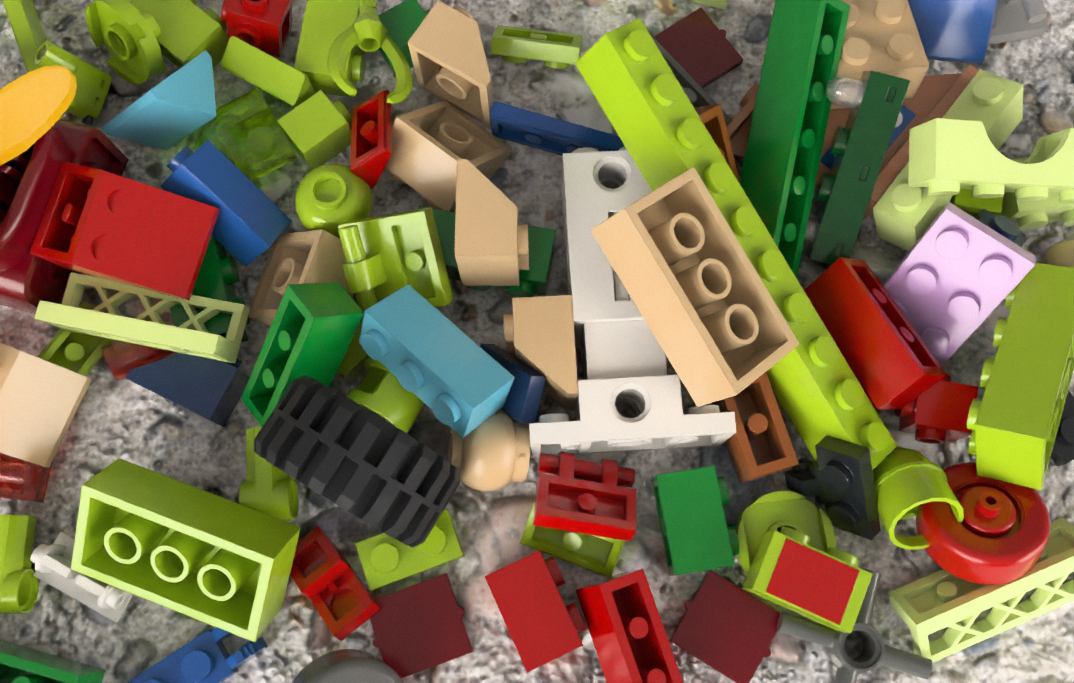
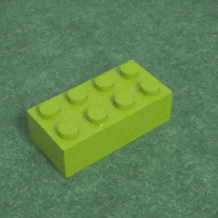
[967,263,1074,490]
[71,458,301,642]

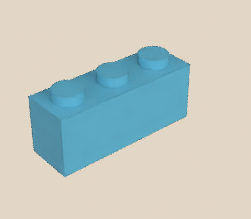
[359,284,515,438]

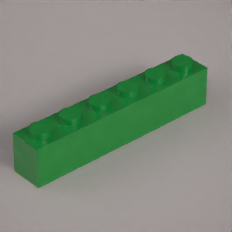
[740,0,850,278]

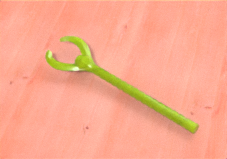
[327,0,413,104]

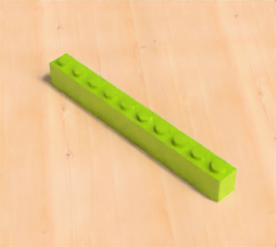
[575,18,897,470]

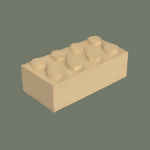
[830,0,930,110]
[591,167,799,407]

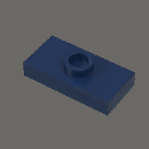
[480,343,546,423]

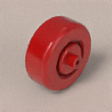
[916,462,1051,585]

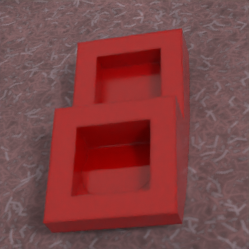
[290,526,381,641]

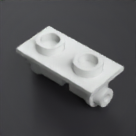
[30,531,134,622]

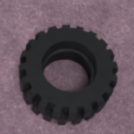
[254,375,460,548]

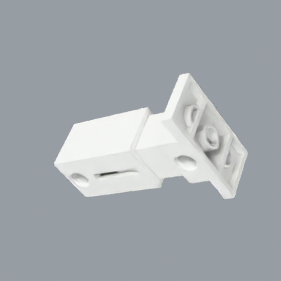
[529,146,737,457]

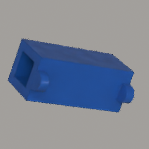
[160,140,292,267]

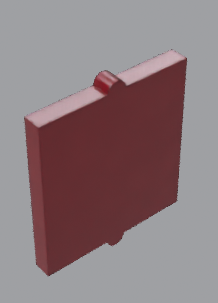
[654,7,743,88]
[669,570,781,683]
[370,573,473,679]

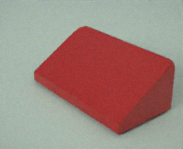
[350,89,392,189]

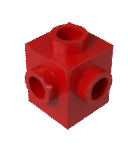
[221,0,292,57]

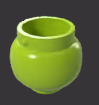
[295,163,374,238]

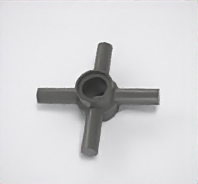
[777,568,932,683]

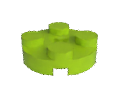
[85,0,166,85]
[735,491,836,575]

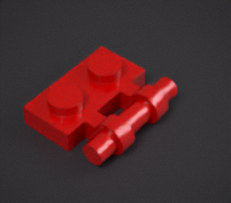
[533,451,636,541]

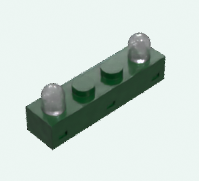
[803,71,910,265]

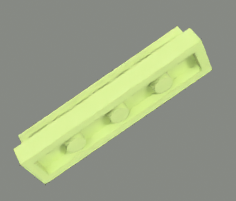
[34,272,250,364]
[888,517,1074,663]

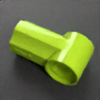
[239,426,299,521]
[0,515,39,614]

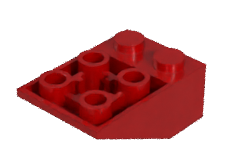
[29,161,220,301]

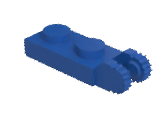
[127,627,268,683]

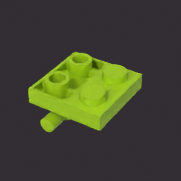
[338,207,454,322]

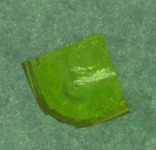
[195,87,298,188]

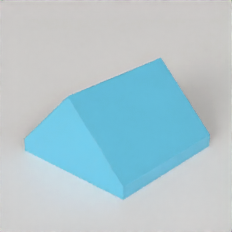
[101,50,217,150]

